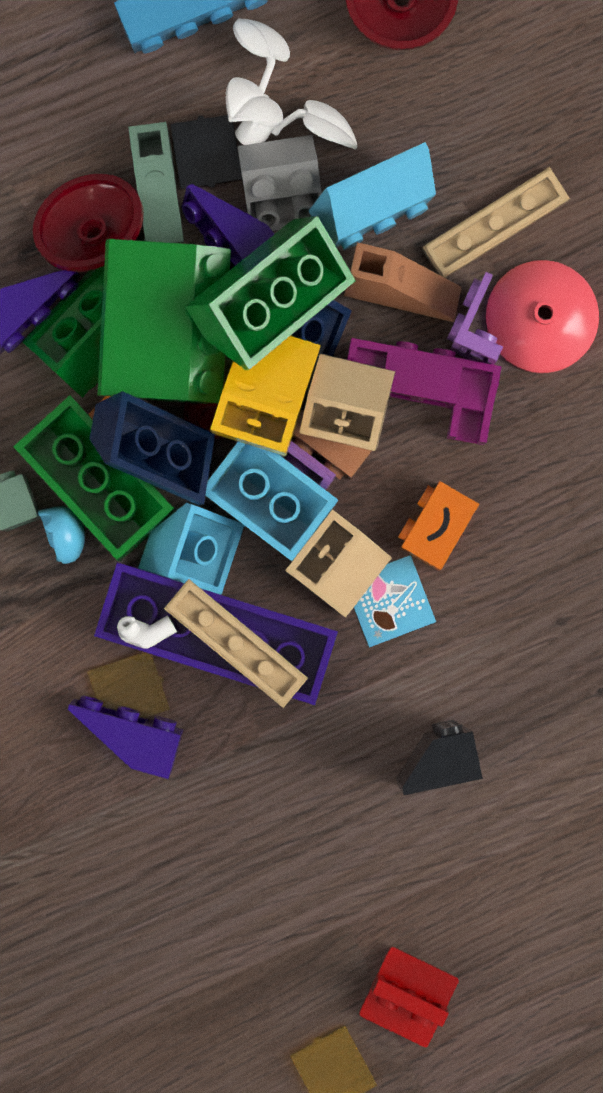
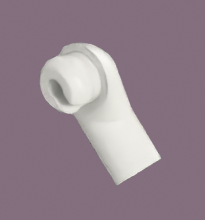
[117,615,177,649]

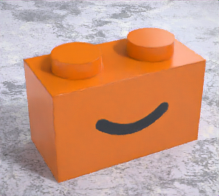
[398,481,479,571]

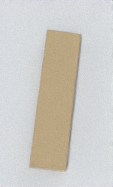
[422,167,570,278]
[164,579,308,708]

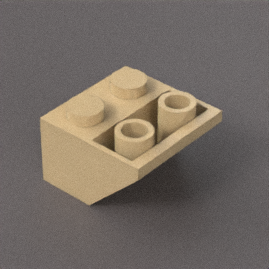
[299,354,395,451]
[285,509,392,618]

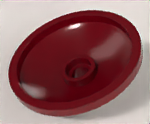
[345,0,458,50]
[33,174,144,272]

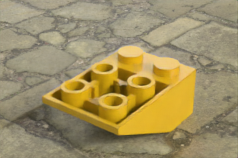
[210,336,321,456]

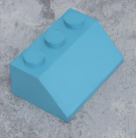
[308,142,436,250]
[205,442,338,561]

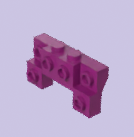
[346,338,502,446]

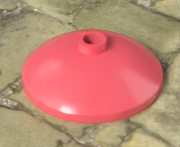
[485,260,599,374]

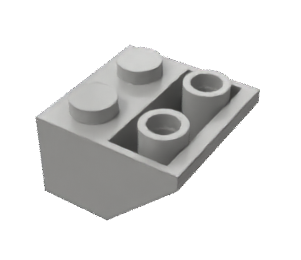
[237,135,322,231]

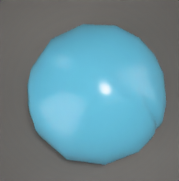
[38,506,85,564]

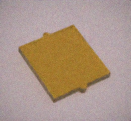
[87,652,170,718]
[290,1025,377,1093]

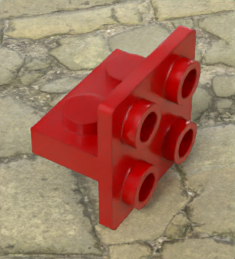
[359,946,459,1047]

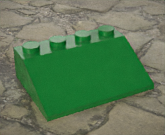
[97,239,231,404]

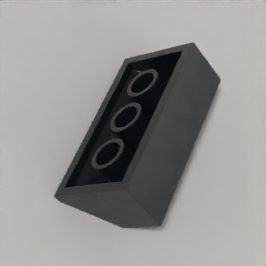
[396,720,483,795]

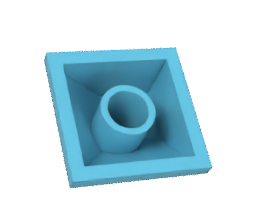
[138,503,244,595]

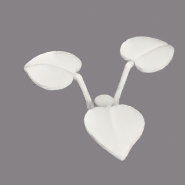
[226,18,358,150]

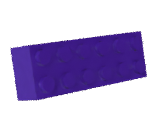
[94,563,338,705]

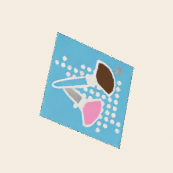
[354,555,436,647]

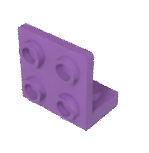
[447,272,503,365]

